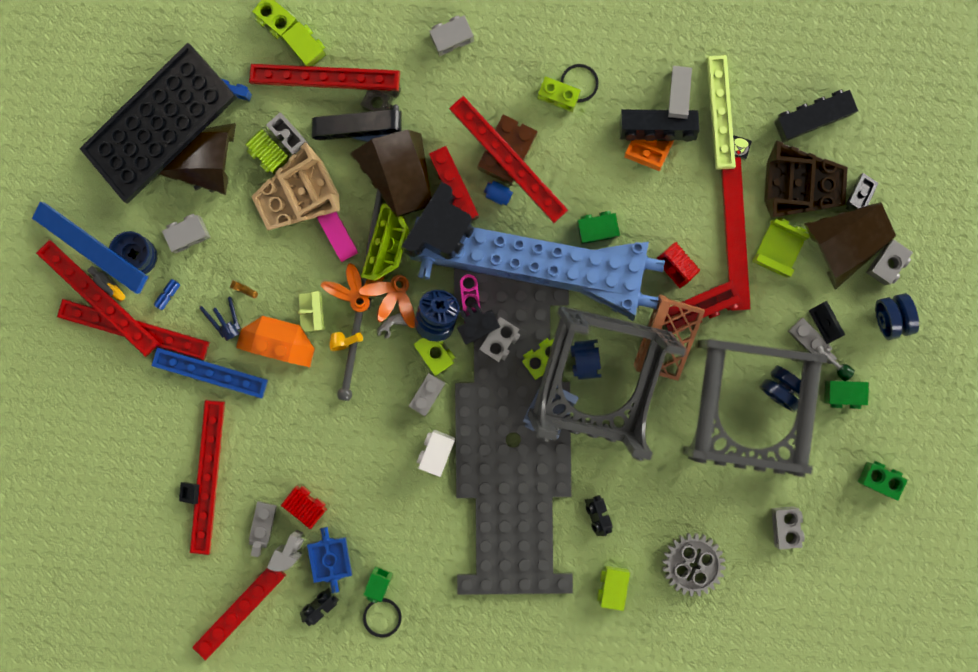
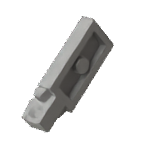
[788,317,837,364]
[249,501,277,557]

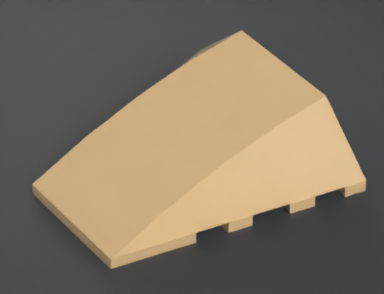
[251,142,340,230]

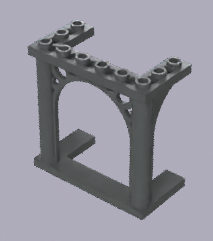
[528,306,687,461]
[683,339,828,477]

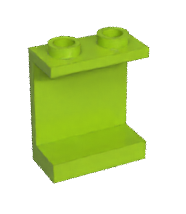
[752,218,810,278]

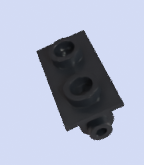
[585,495,613,536]
[300,588,339,626]

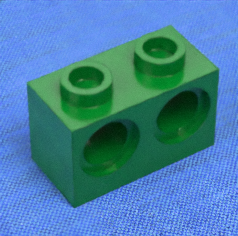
[857,461,908,501]
[363,566,393,603]

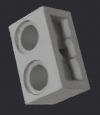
[479,317,520,362]
[771,506,805,549]

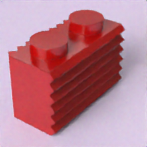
[656,242,700,289]
[281,485,327,529]

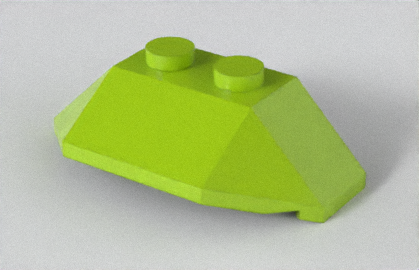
[361,204,409,281]

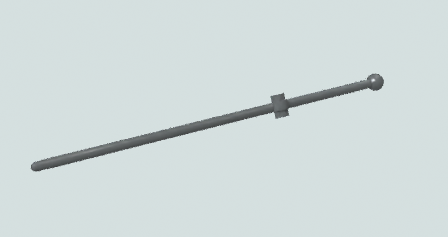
[337,104,399,401]

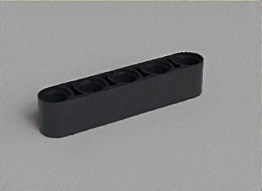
[312,110,402,140]

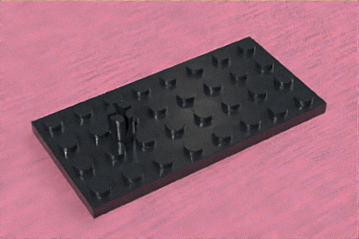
[80,43,237,204]

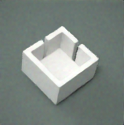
[417,430,455,477]

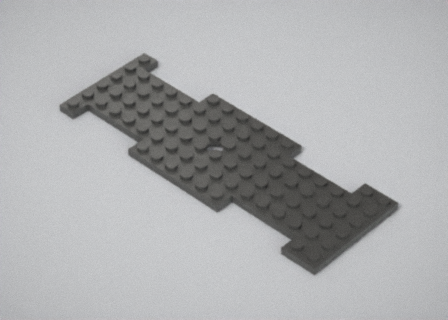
[454,268,573,595]

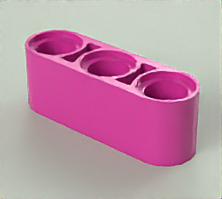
[317,212,359,262]
[460,274,480,323]

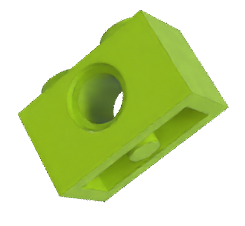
[413,338,455,376]

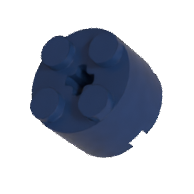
[571,339,602,380]

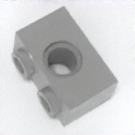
[866,239,913,285]

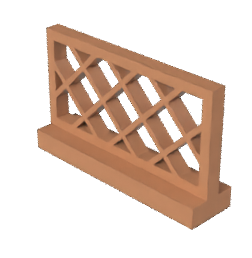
[634,294,705,381]

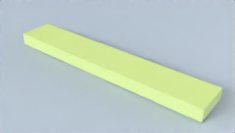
[707,55,736,170]

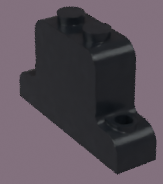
[401,182,474,259]

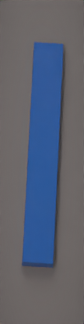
[32,202,148,294]

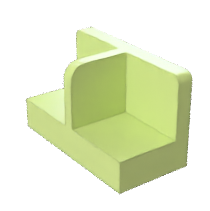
[298,291,325,332]

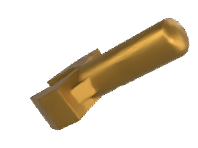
[230,280,258,298]

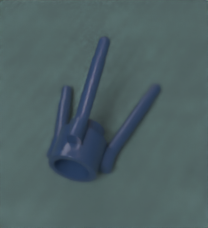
[200,297,241,341]

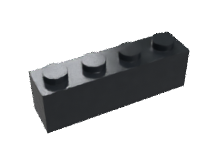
[774,89,858,142]
[619,109,699,142]

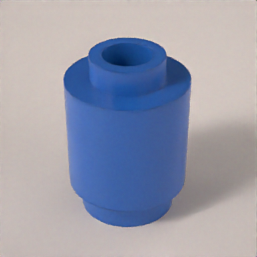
[484,180,513,206]

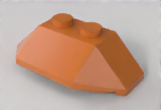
[236,316,315,367]

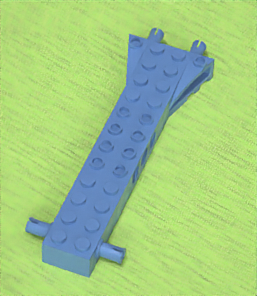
[409,217,665,321]

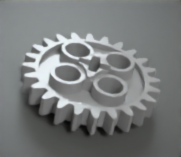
[662,533,726,597]

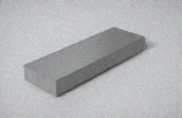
[668,66,692,119]

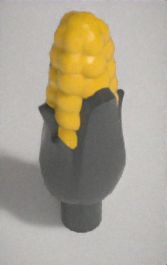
[87,266,125,301]

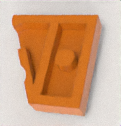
[624,140,674,171]

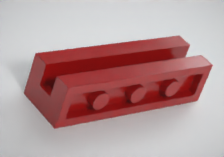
[665,280,741,333]

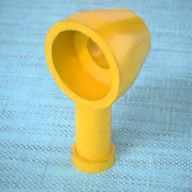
[329,332,363,351]

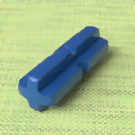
[154,279,180,310]

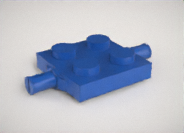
[307,527,353,593]

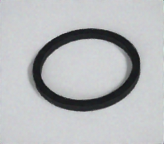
[561,64,599,102]
[363,598,402,638]

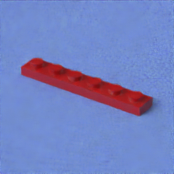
[192,568,286,661]

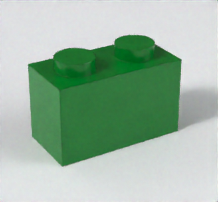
[577,211,620,244]
[824,380,869,409]

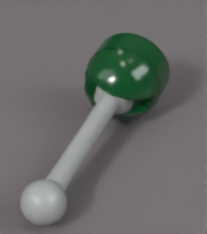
[816,346,855,381]

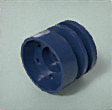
[109,231,157,274]
[415,290,459,342]

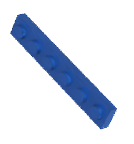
[152,348,268,398]

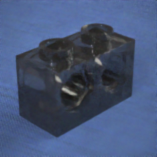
[361,83,401,112]

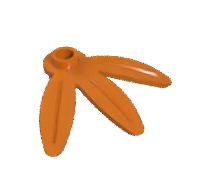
[321,263,385,312]
[358,275,415,328]

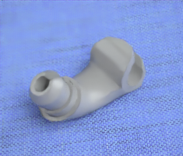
[377,313,408,339]

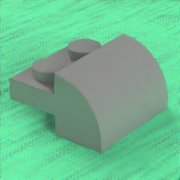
[267,530,304,571]

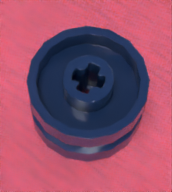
[875,293,919,340]
[760,365,801,413]

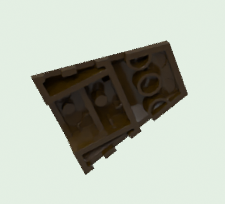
[158,123,236,195]
[350,129,432,217]
[764,140,848,218]
[804,202,896,289]

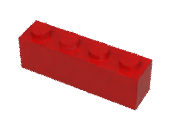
[429,146,479,221]

